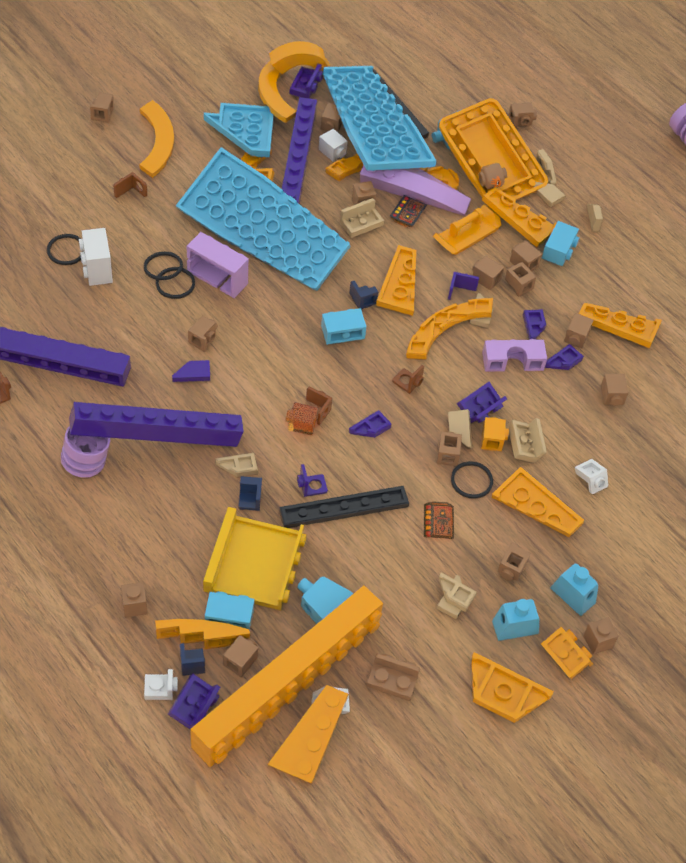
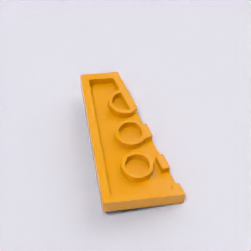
[482,187,557,247]
[376,245,416,316]
[578,303,662,348]
[492,467,584,537]
[267,685,349,784]

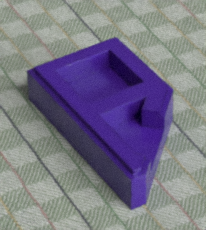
[523,309,546,340]
[545,344,584,370]
[172,360,210,382]
[349,410,392,438]

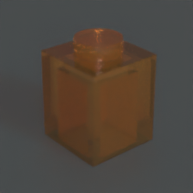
[286,402,318,435]

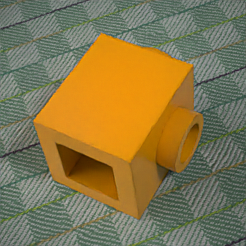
[481,417,509,452]

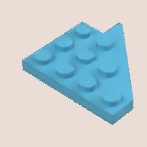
[204,103,274,157]

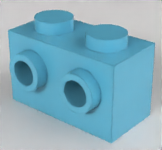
[542,221,580,266]
[321,308,367,345]
[205,592,254,630]

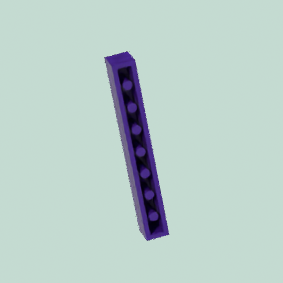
[282,97,317,204]
[0,327,131,387]
[69,402,244,447]

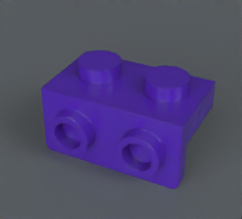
[289,64,323,98]
[456,382,507,423]
[168,674,221,730]

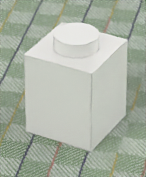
[319,129,348,162]

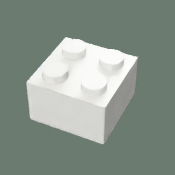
[79,228,113,286]

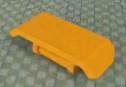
[433,205,501,255]

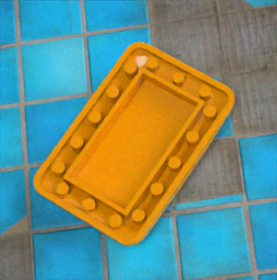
[439,98,548,201]

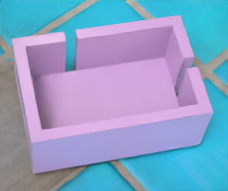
[187,232,249,298]

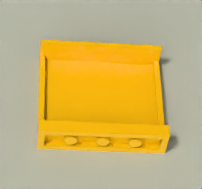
[203,507,307,611]

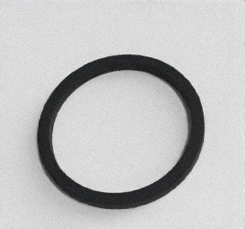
[47,234,84,265]
[144,251,183,280]
[156,267,195,299]
[451,461,493,499]

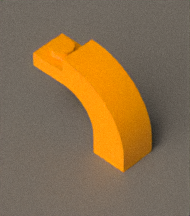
[269,41,330,77]

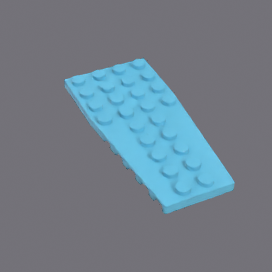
[323,66,437,171]
[176,147,350,291]

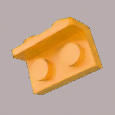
[541,627,593,679]

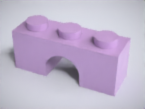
[482,339,547,372]

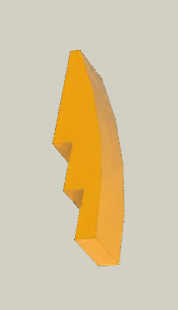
[155,619,250,650]

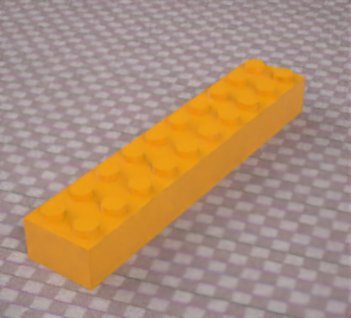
[191,585,383,767]

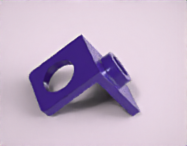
[448,272,479,300]
[297,464,328,497]

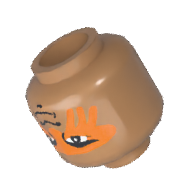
[479,163,507,189]

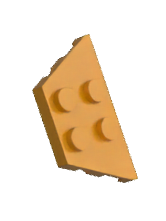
[471,652,554,723]

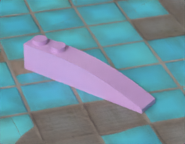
[360,165,471,216]

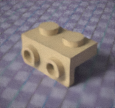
[340,198,384,238]
[508,418,547,463]

